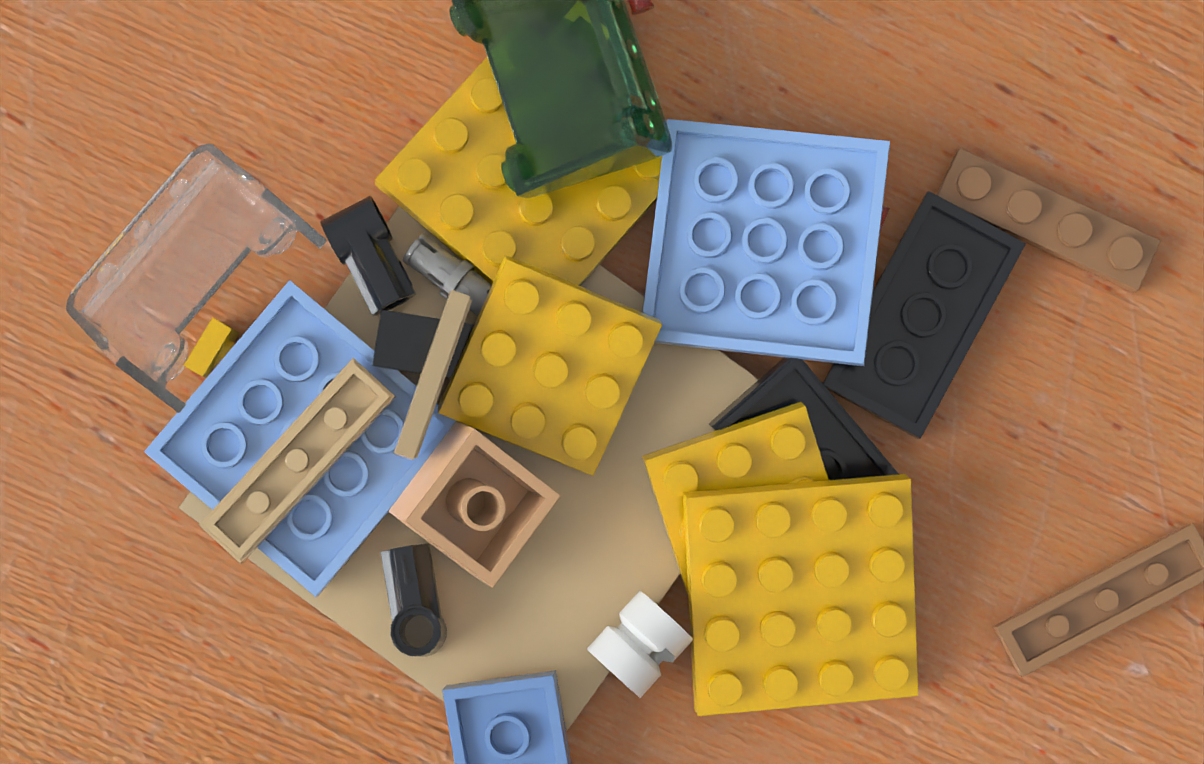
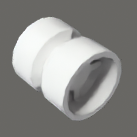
[587,591,693,698]

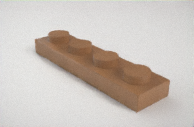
[937,148,1161,293]
[993,523,1204,677]

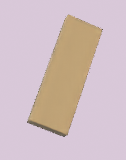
[393,290,472,460]

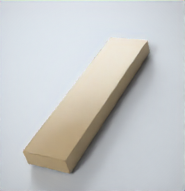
[199,358,396,564]

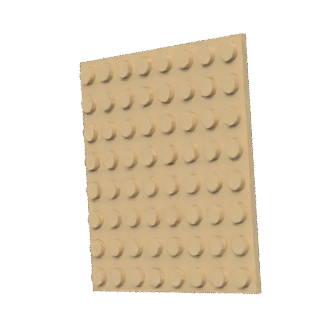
[179,206,759,732]

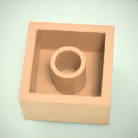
[388,421,560,588]

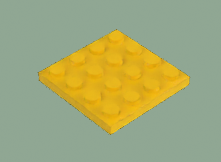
[375,20,664,286]
[683,474,918,716]

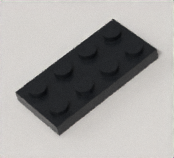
[823,191,1026,439]

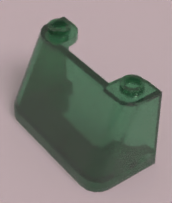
[449,0,672,199]

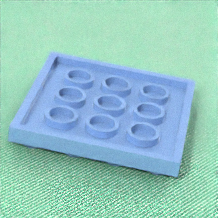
[643,119,890,366]
[144,280,459,597]

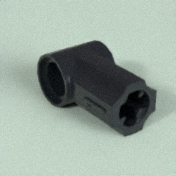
[320,196,417,316]
[381,543,447,657]

